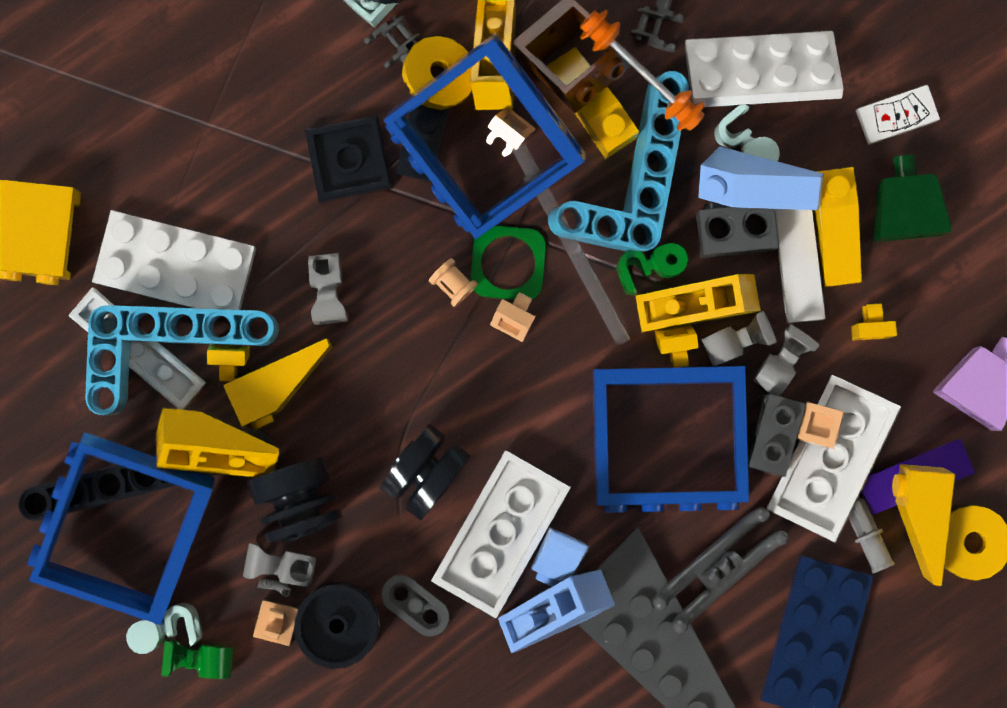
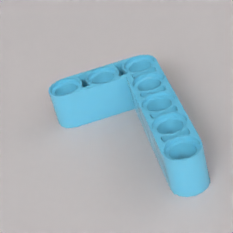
[548,71,689,252]
[85,305,279,415]

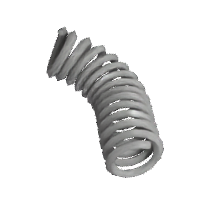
[257,578,291,597]

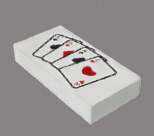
[856,85,940,145]

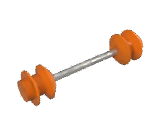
[580,10,705,131]

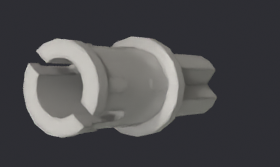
[848,498,895,573]

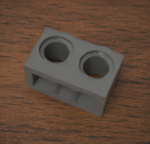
[696,202,779,259]
[748,394,806,477]

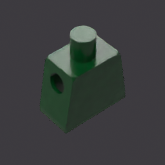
[873,155,952,243]

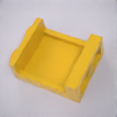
[0,180,81,285]

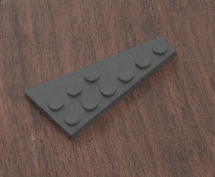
[578,526,735,708]

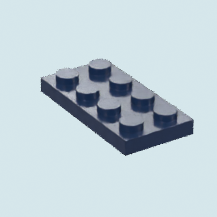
[760,555,874,708]

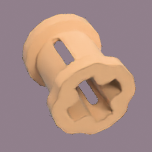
[429,258,478,307]

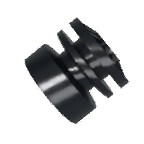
[247,456,343,543]

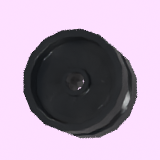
[379,424,472,521]
[294,582,381,669]

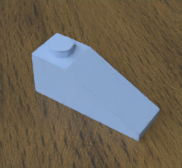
[698,146,824,210]
[531,527,588,587]
[498,570,615,653]

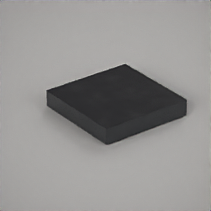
[305,115,392,203]

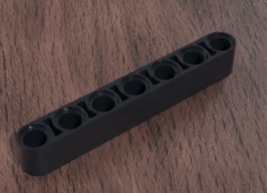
[18,430,276,521]

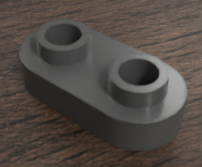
[382,574,449,636]

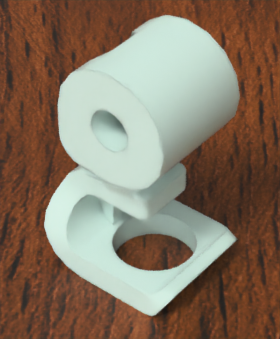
[714,105,780,161]
[126,603,203,654]

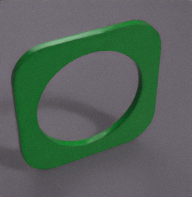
[471,226,546,300]

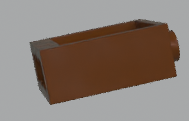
[512,0,631,113]

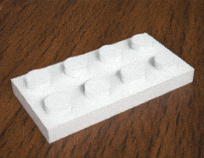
[685,31,844,107]
[92,210,256,310]
[767,375,901,543]
[431,450,571,618]

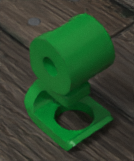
[616,243,688,295]
[161,638,234,679]

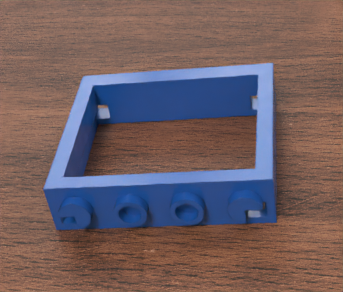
[384,32,586,239]
[593,366,749,513]
[27,432,215,625]

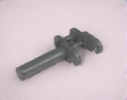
[630,0,685,52]
[364,15,420,69]

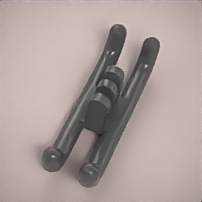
[653,507,789,634]

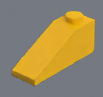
[470,0,516,110]
[546,47,639,159]
[813,167,862,287]
[636,274,761,332]
[223,339,333,430]
[156,408,279,477]
[892,464,955,586]

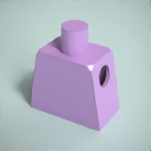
[933,337,1007,431]

